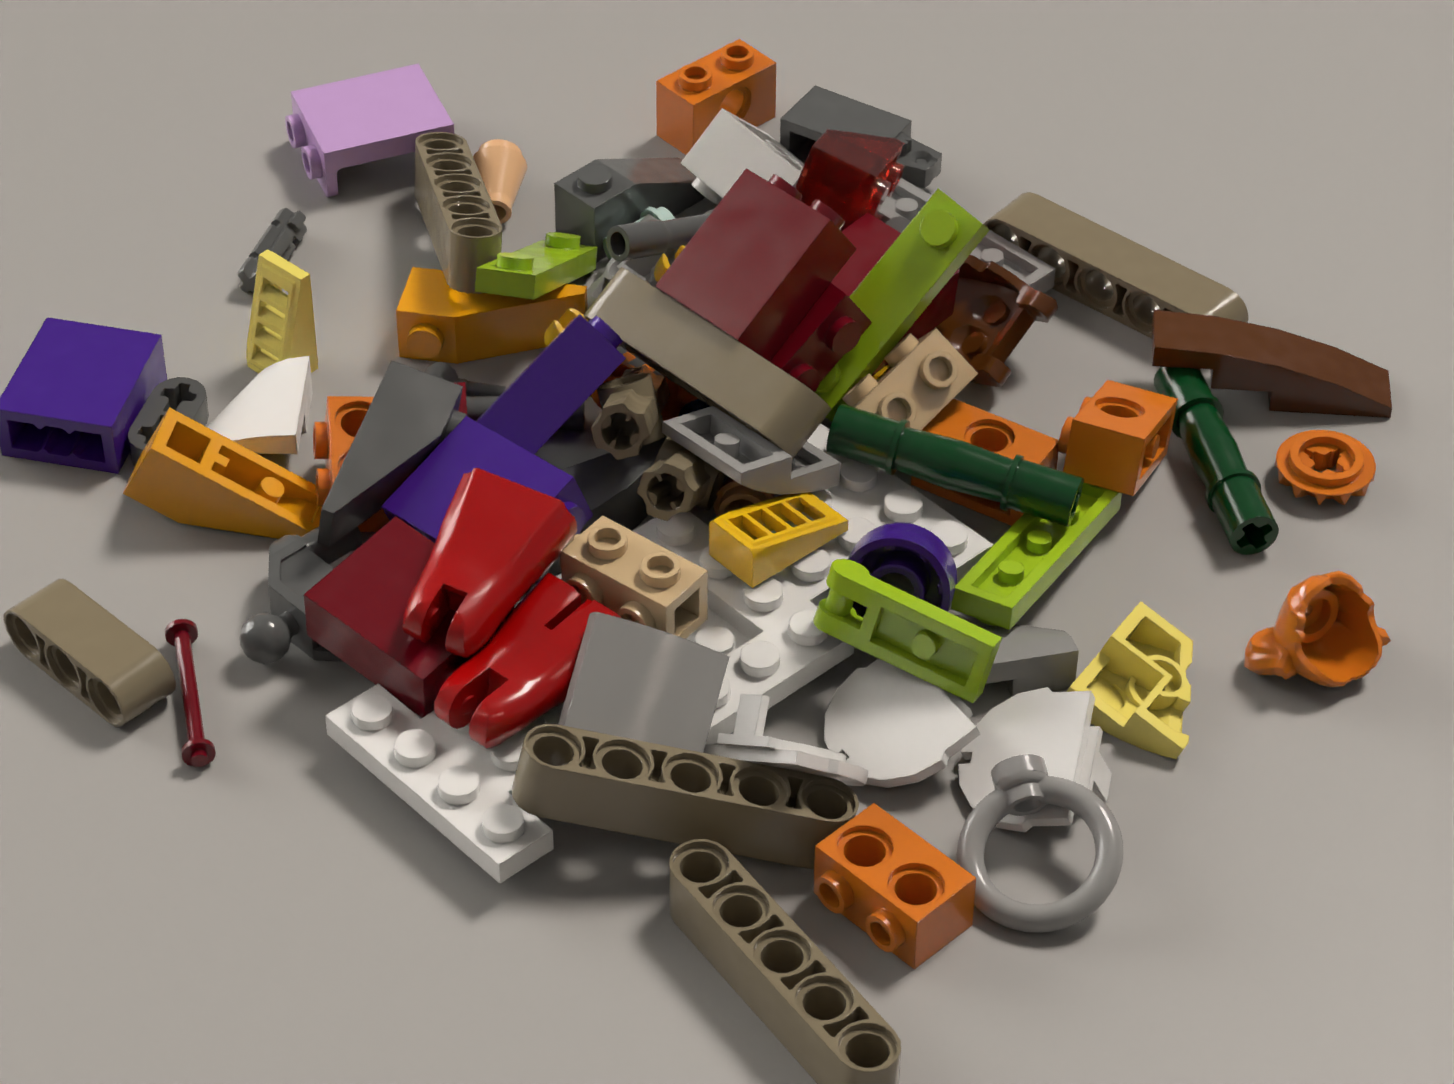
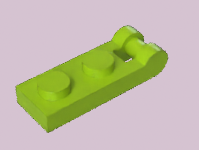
[813,559,1002,703]

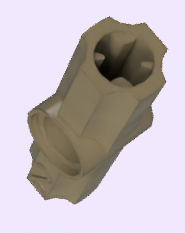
[591,365,670,460]
[637,436,728,521]

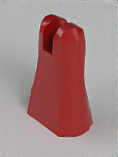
[402,468,577,658]
[434,573,621,749]

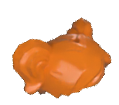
[1244,571,1391,687]

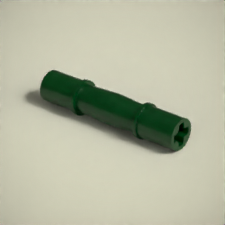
[1154,367,1279,555]
[826,404,1084,527]

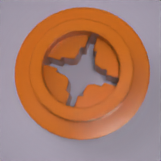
[1275,430,1376,505]

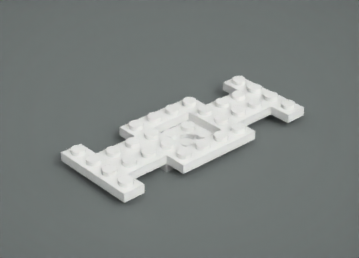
[325,424,994,883]

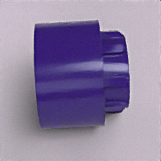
[847,523,957,618]

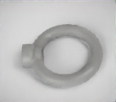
[956,754,1124,933]

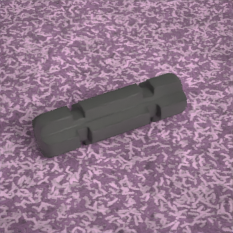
[237,208,307,293]

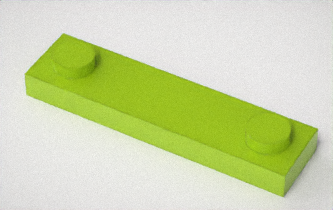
[815,188,990,421]
[475,232,598,300]
[951,483,1122,630]

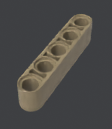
[414,132,502,294]
[983,192,1249,339]
[583,267,831,460]
[512,724,859,869]
[669,839,901,1084]

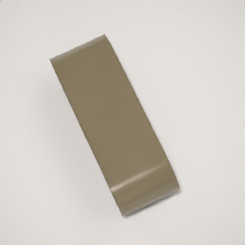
[4,579,176,727]

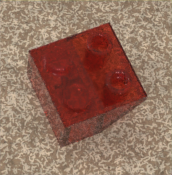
[795,129,905,231]

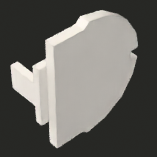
[824,659,980,788]
[958,687,1112,832]
[703,693,868,786]

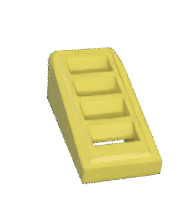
[246,249,318,374]

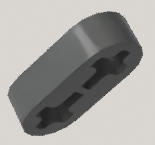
[128,377,209,466]

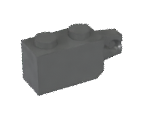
[780,85,942,190]

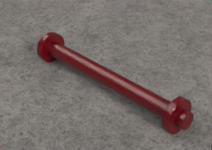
[165,619,216,767]

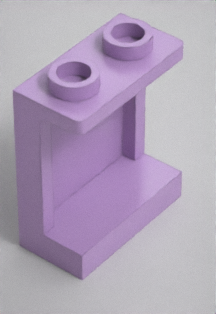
[285,64,454,197]

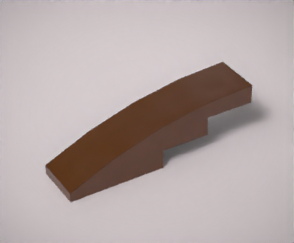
[1152,310,1392,418]

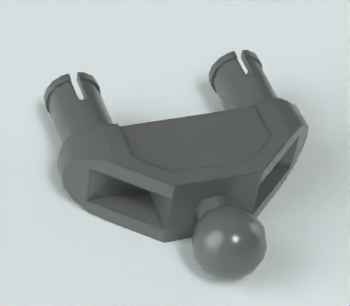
[239,526,363,664]

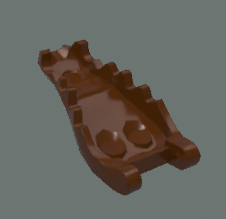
[930,255,1058,387]

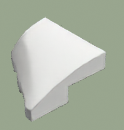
[207,356,313,454]

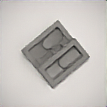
[662,406,841,494]
[558,612,730,753]

